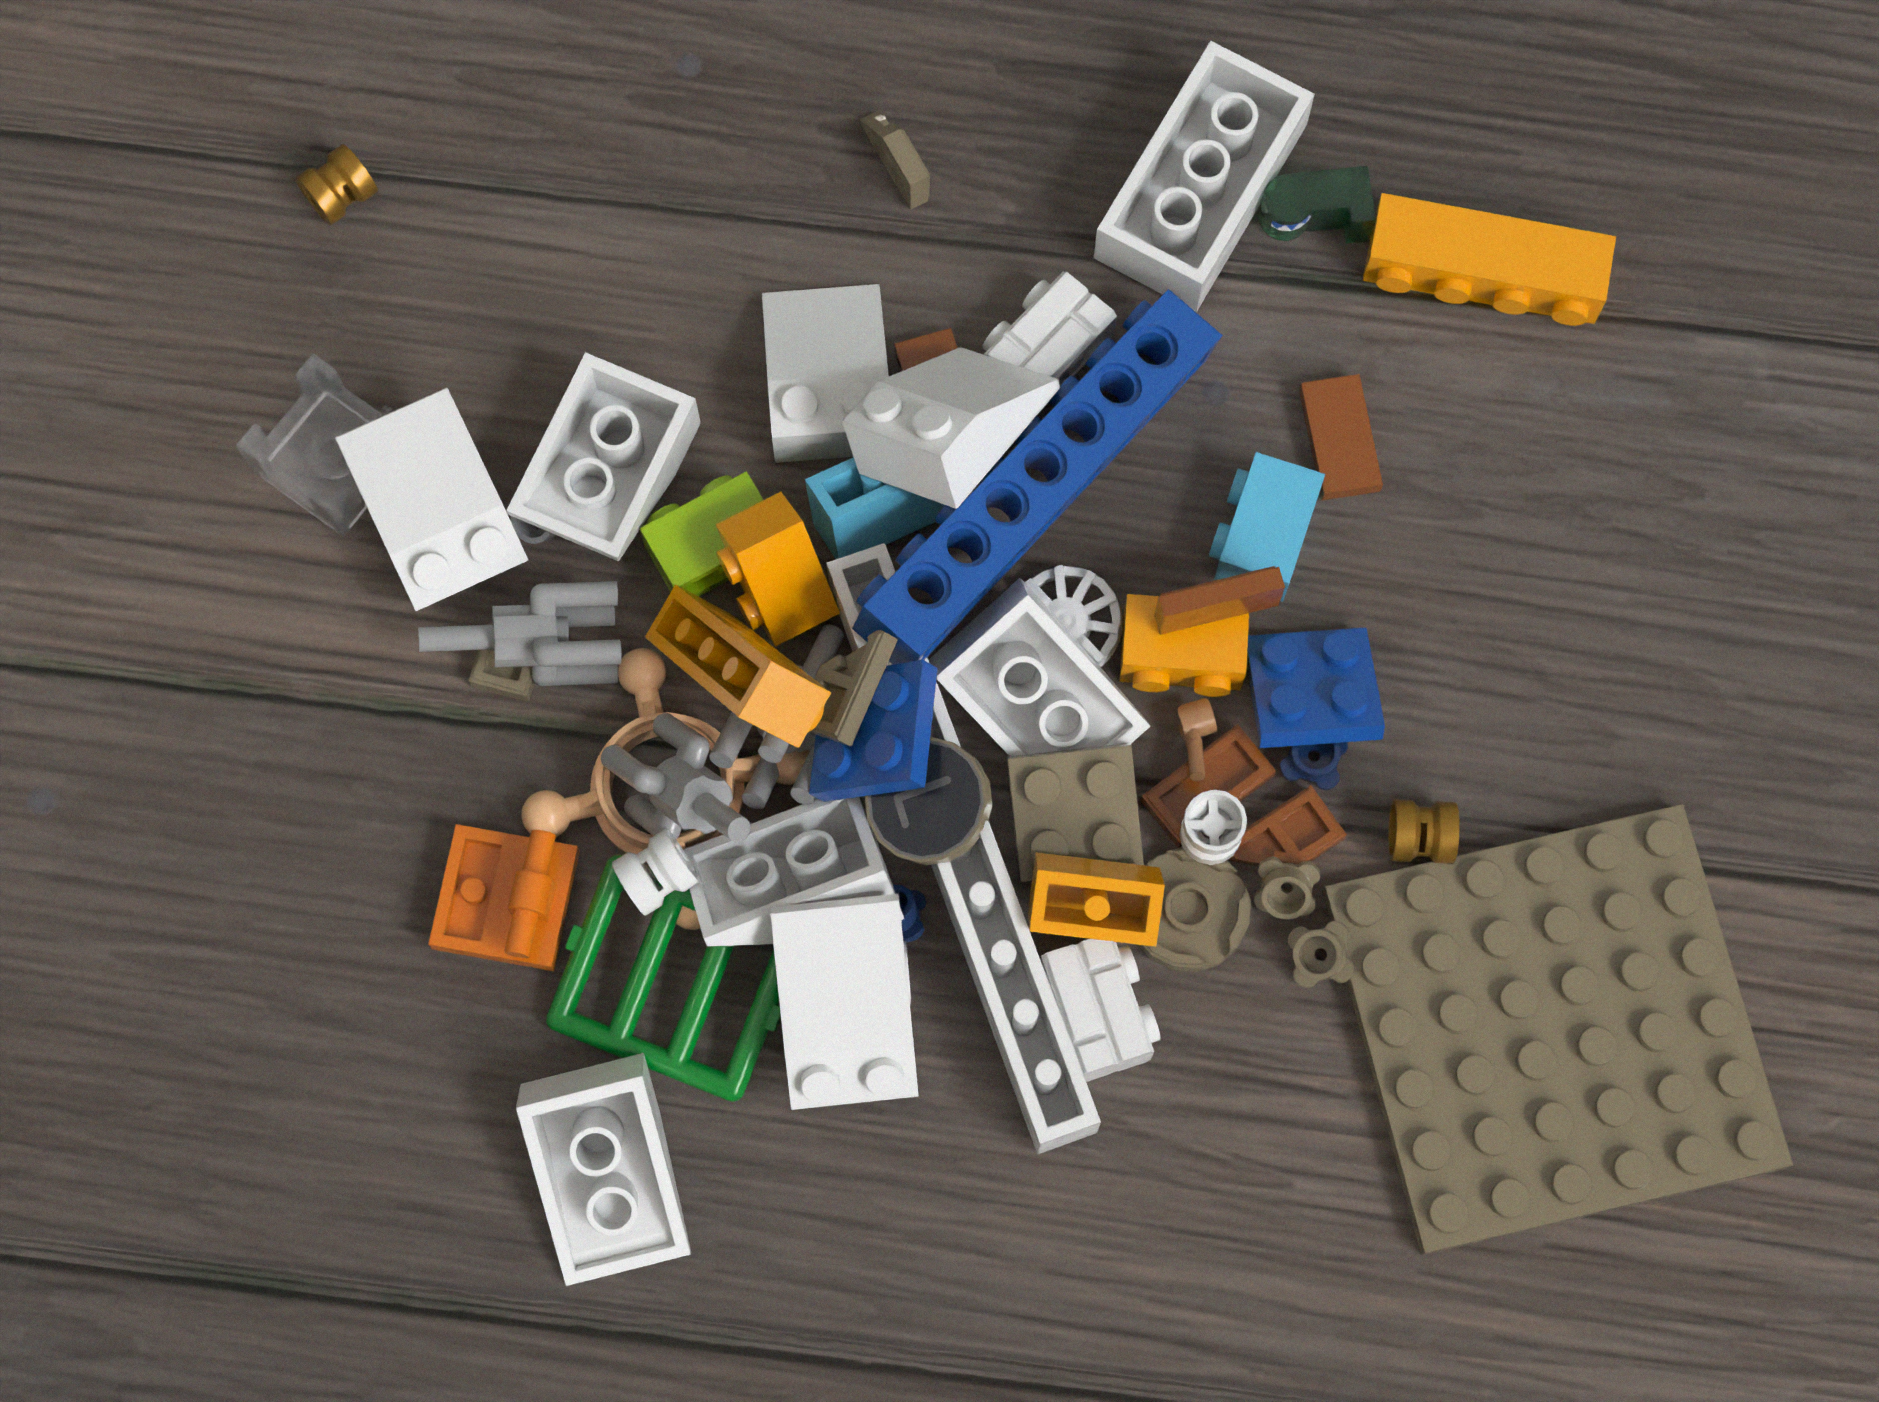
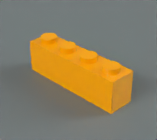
[1363,193,1616,326]
[645,584,831,748]

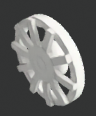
[1025,565,1123,667]

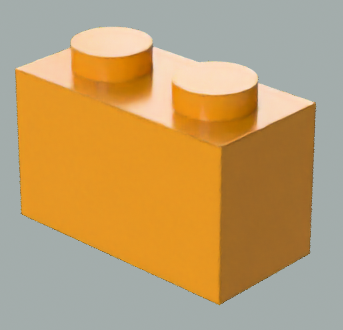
[715,492,840,647]
[1119,594,1249,697]
[1028,852,1165,947]

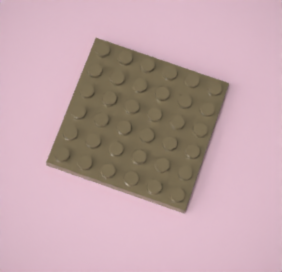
[1322,804,1793,1256]

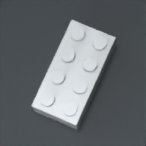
[1093,41,1315,312]

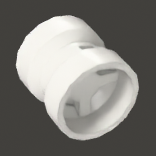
[1179,790,1247,865]
[612,829,700,915]

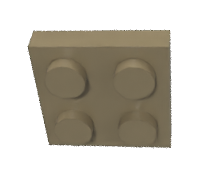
[1006,743,1144,882]

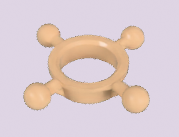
[521,648,810,930]

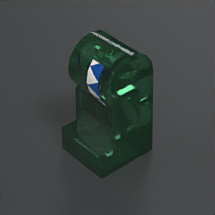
[1259,166,1376,243]

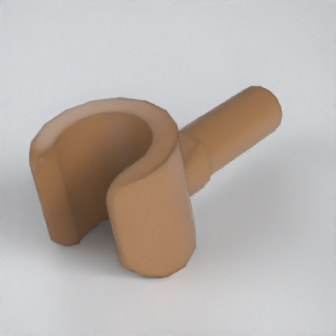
[1177,698,1217,781]

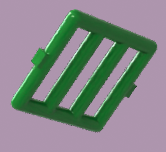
[546,854,781,1102]

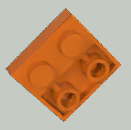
[428,824,580,971]

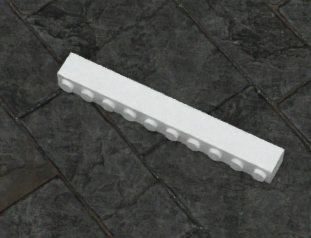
[827,543,1101,1154]

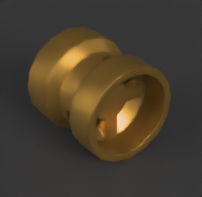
[295,144,378,226]
[1388,799,1459,864]

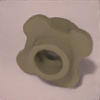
[1254,857,1320,919]
[1288,921,1355,988]

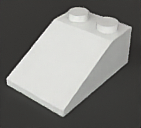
[762,284,889,463]
[842,347,1060,509]
[506,352,701,561]
[335,387,528,611]
[929,578,1150,756]
[683,797,904,946]
[770,894,919,1110]
[516,1053,691,1286]

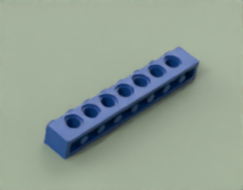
[852,289,1223,664]

